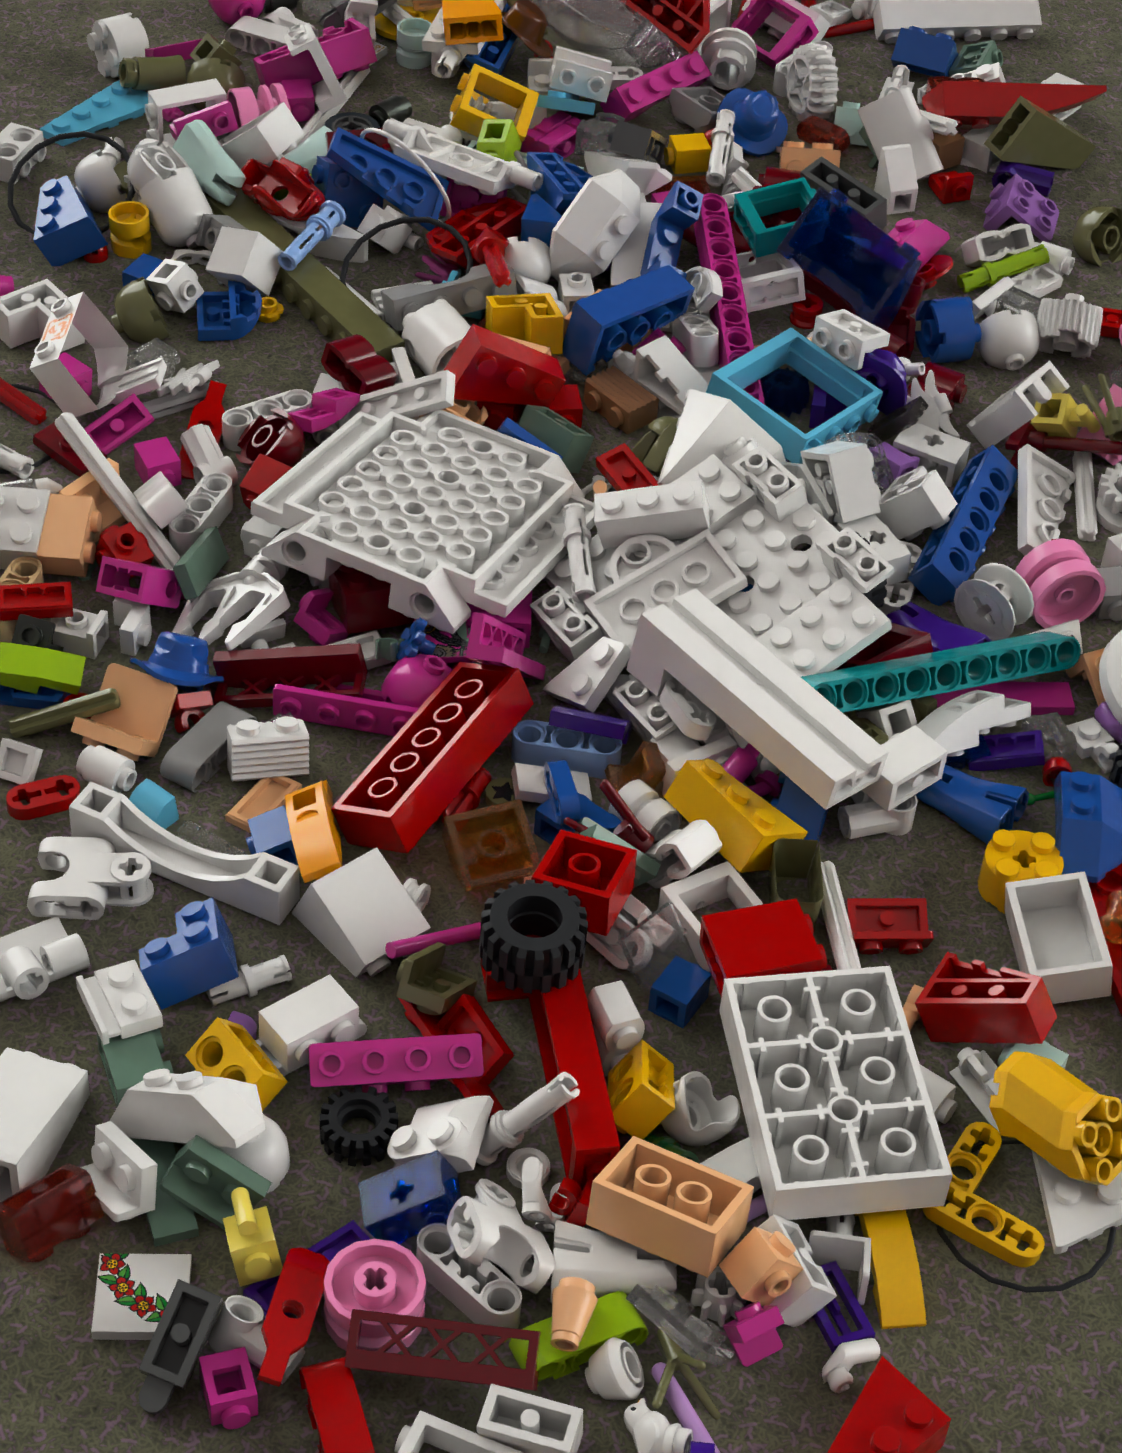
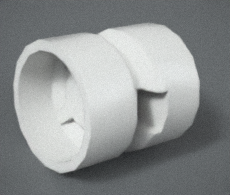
[608,779,682,848]

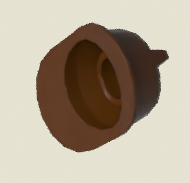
[501,0,552,58]

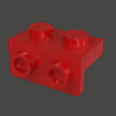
[844,898,934,955]

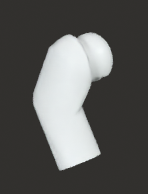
[822,1338,880,1393]

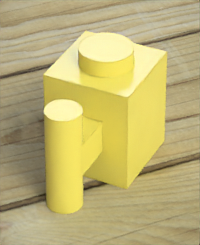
[1031,393,1101,438]
[223,1187,283,1287]

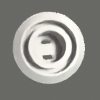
[585,1337,644,1400]

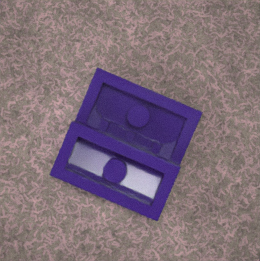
[548,706,633,744]

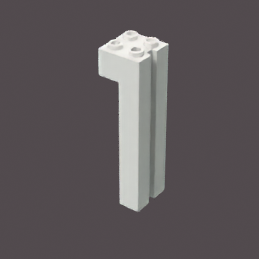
[626,588,889,810]

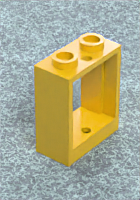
[449,64,540,142]

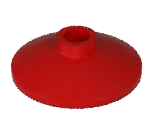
[916,255,954,290]

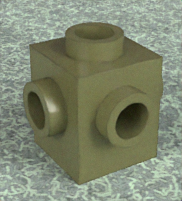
[190,32,243,67]

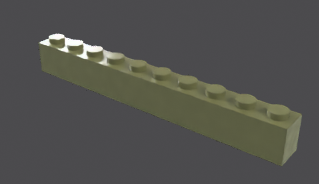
[204,184,405,363]

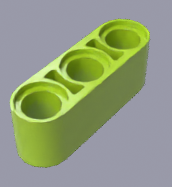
[509,1291,649,1387]

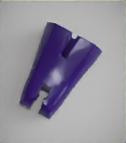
[886,601,992,652]

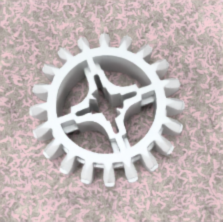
[785,43,839,123]

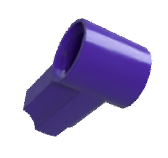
[992,160,1055,197]

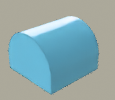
[129,778,179,829]

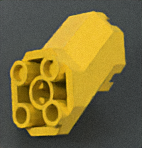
[989,1051,1122,1186]

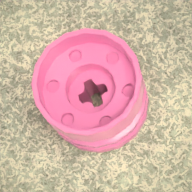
[227,83,291,133]

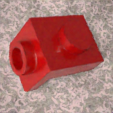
[928,171,974,204]

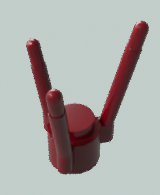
[564,779,655,854]

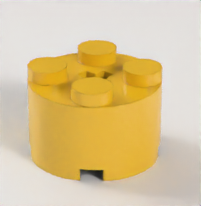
[978,829,1064,914]

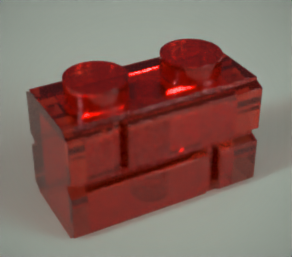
[0,1163,104,1262]

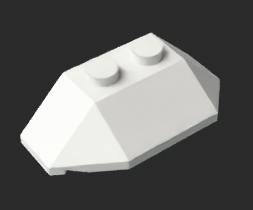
[584,151,672,196]
[549,169,640,281]
[110,1069,266,1148]

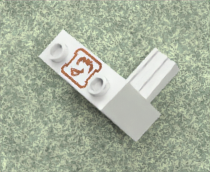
[30,292,167,419]

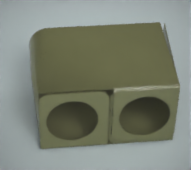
[768,838,824,929]

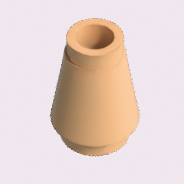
[551,1277,598,1352]

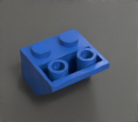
[891,26,958,79]

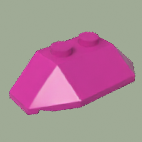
[872,218,950,274]

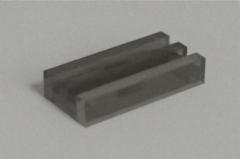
[861,396,929,447]

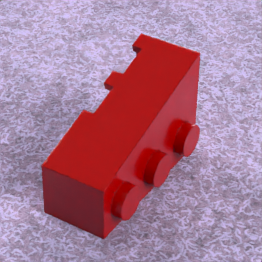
[443,324,566,407]
[915,952,1057,1045]
[827,1356,951,1453]

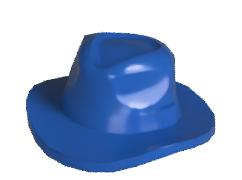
[717,88,788,157]
[129,631,224,693]

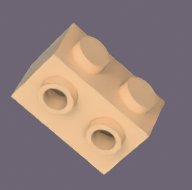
[36,493,103,577]

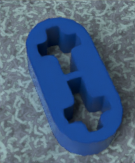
[544,760,581,825]

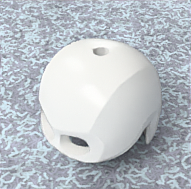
[661,1071,740,1147]

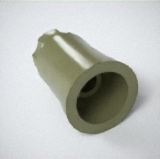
[118,55,186,91]

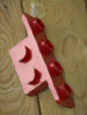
[398,994,515,1119]

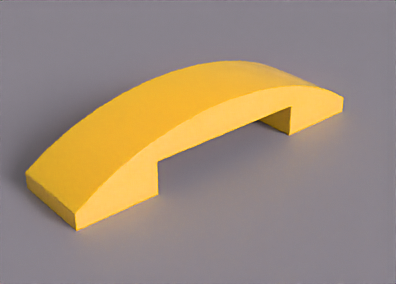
[855,1210,926,1329]

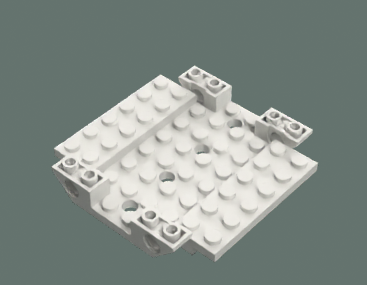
[250,410,595,634]
[530,445,895,746]

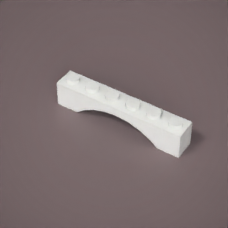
[69,781,300,925]

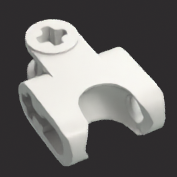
[27,836,154,920]
[447,1178,556,1294]

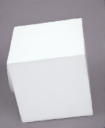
[205,226,283,296]

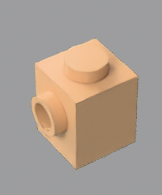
[719,1227,804,1306]

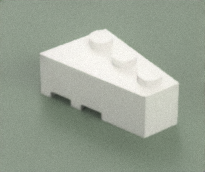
[633,335,709,418]

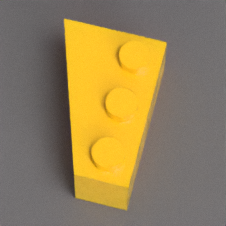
[664,759,808,873]

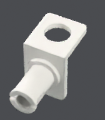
[809,1214,871,1305]

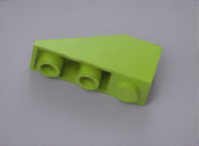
[476,119,522,162]

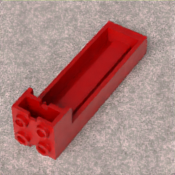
[480,935,620,1189]

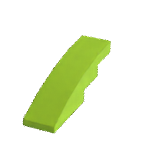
[0,642,86,695]

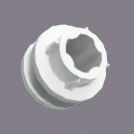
[701,27,757,90]

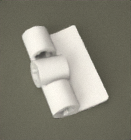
[858,86,944,180]
[0,917,90,1002]

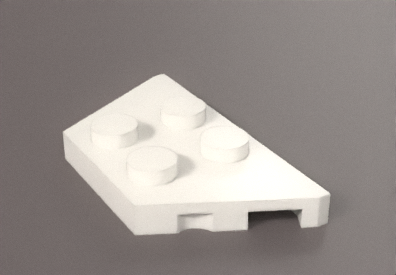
[1032,1150,1122,1254]

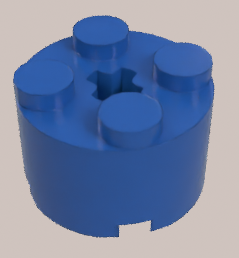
[915,296,982,364]

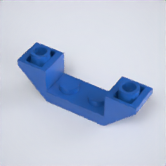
[640,181,704,279]

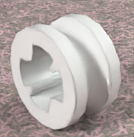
[403,878,431,912]

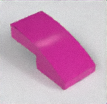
[288,388,360,433]

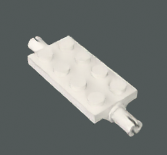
[422,0,507,78]
[382,118,543,195]

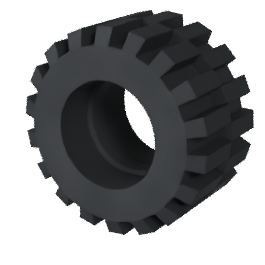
[479,880,588,994]

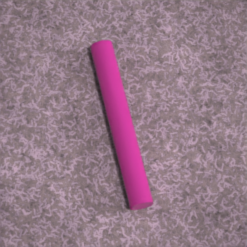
[385,922,481,959]

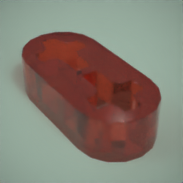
[796,115,850,153]

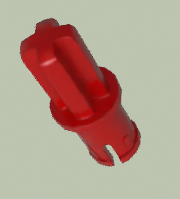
[441,767,492,828]

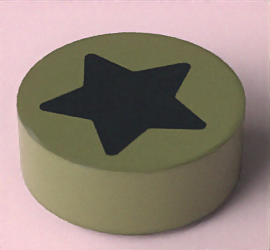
[485,778,523,813]

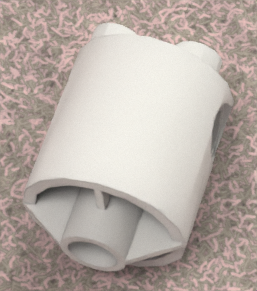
[402,299,471,376]

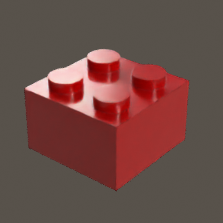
[531,829,637,936]

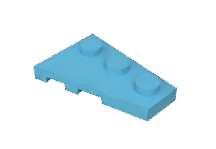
[537,90,595,115]

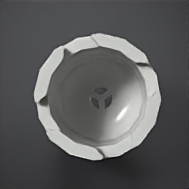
[138,167,213,248]

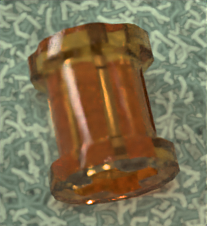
[1099,890,1122,944]

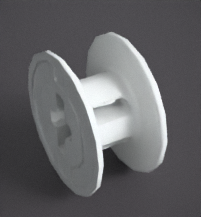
[954,562,1034,641]

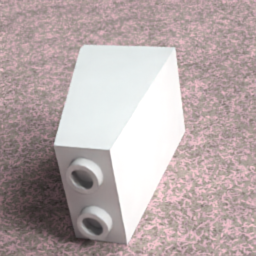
[0,1047,90,1216]

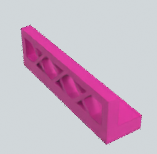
[466,612,546,681]

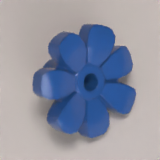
[396,618,436,660]

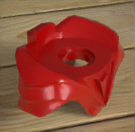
[241,157,325,221]

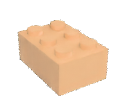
[586,1136,754,1278]

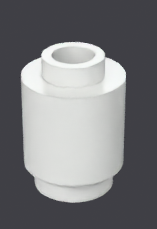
[1034,241,1075,276]
[76,745,137,793]

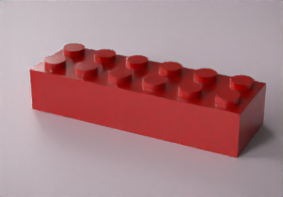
[331,662,534,854]

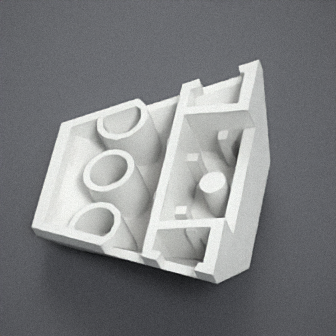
[657,389,786,485]

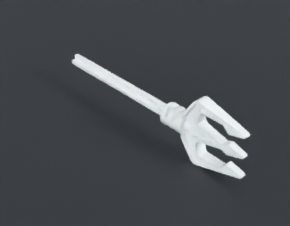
[172,547,290,651]

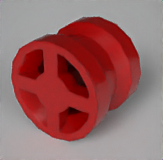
[789,293,824,329]

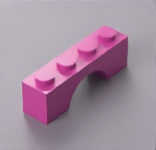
[600,50,712,126]

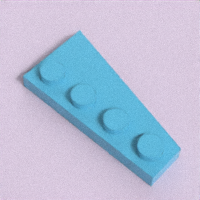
[40,80,148,146]

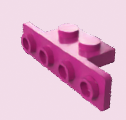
[273,684,419,736]
[308,1033,484,1094]

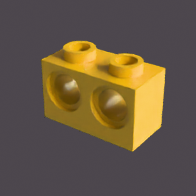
[185,1017,288,1112]
[608,1040,675,1140]

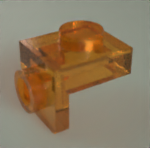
[604,741,666,792]

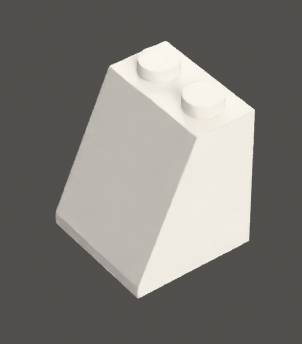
[292,847,431,977]

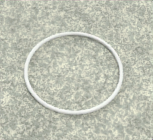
[360,128,452,222]

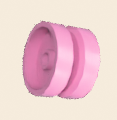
[1015,538,1106,628]
[324,1239,426,1354]

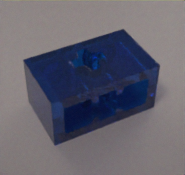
[358,1150,461,1244]

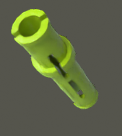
[957,244,1050,294]

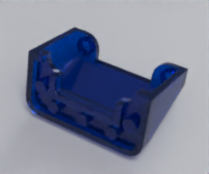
[776,187,922,329]

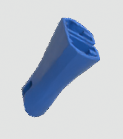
[916,765,1029,844]

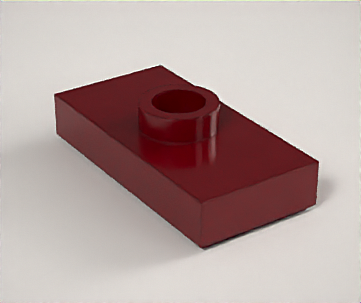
[33,422,107,477]

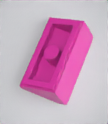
[145,39,202,60]
[84,393,155,455]

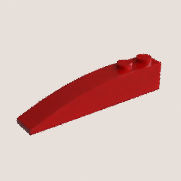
[922,81,1107,129]

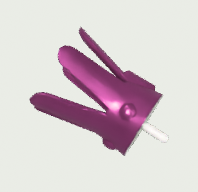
[415,252,461,284]

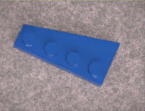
[326,127,450,231]

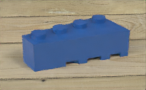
[563,265,695,376]

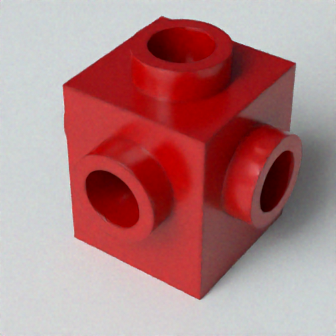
[95,522,154,580]

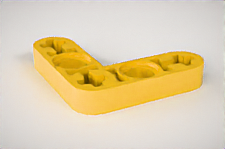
[923,1122,1045,1267]

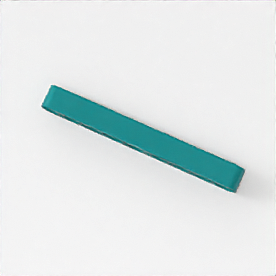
[801,631,1081,713]

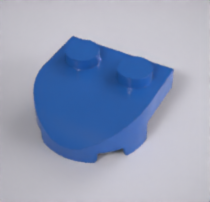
[196,281,262,341]

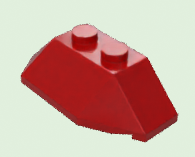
[618,0,710,54]
[425,197,527,273]

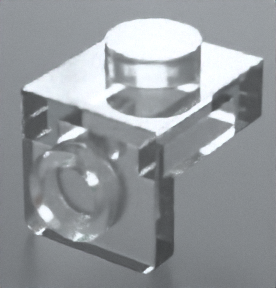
[1020,712,1077,765]

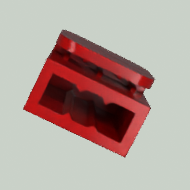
[699,898,827,997]

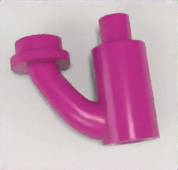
[722,743,783,797]

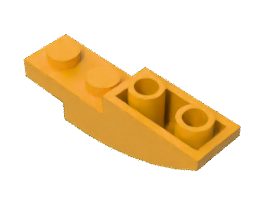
[285,780,343,883]

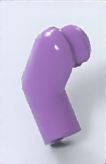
[1094,701,1122,744]

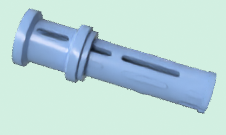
[278,200,346,271]

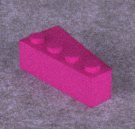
[253,17,377,88]

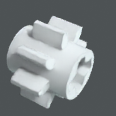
[690,1266,747,1327]

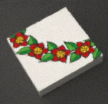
[91,1253,192,1340]

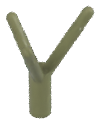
[652,1325,721,1420]

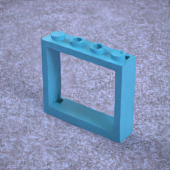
[706,328,883,464]

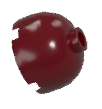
[236,408,305,469]

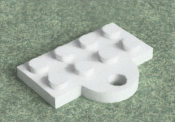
[583,528,748,646]

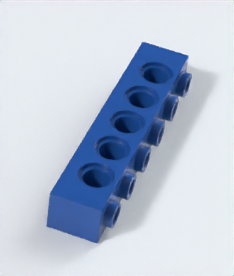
[908,445,1018,606]

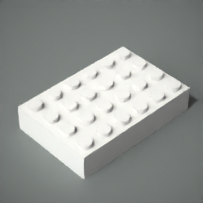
[719,966,953,1220]

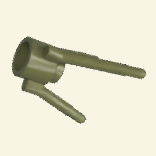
[1082,373,1122,441]

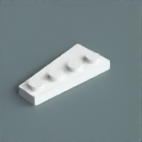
[1018,444,1076,556]

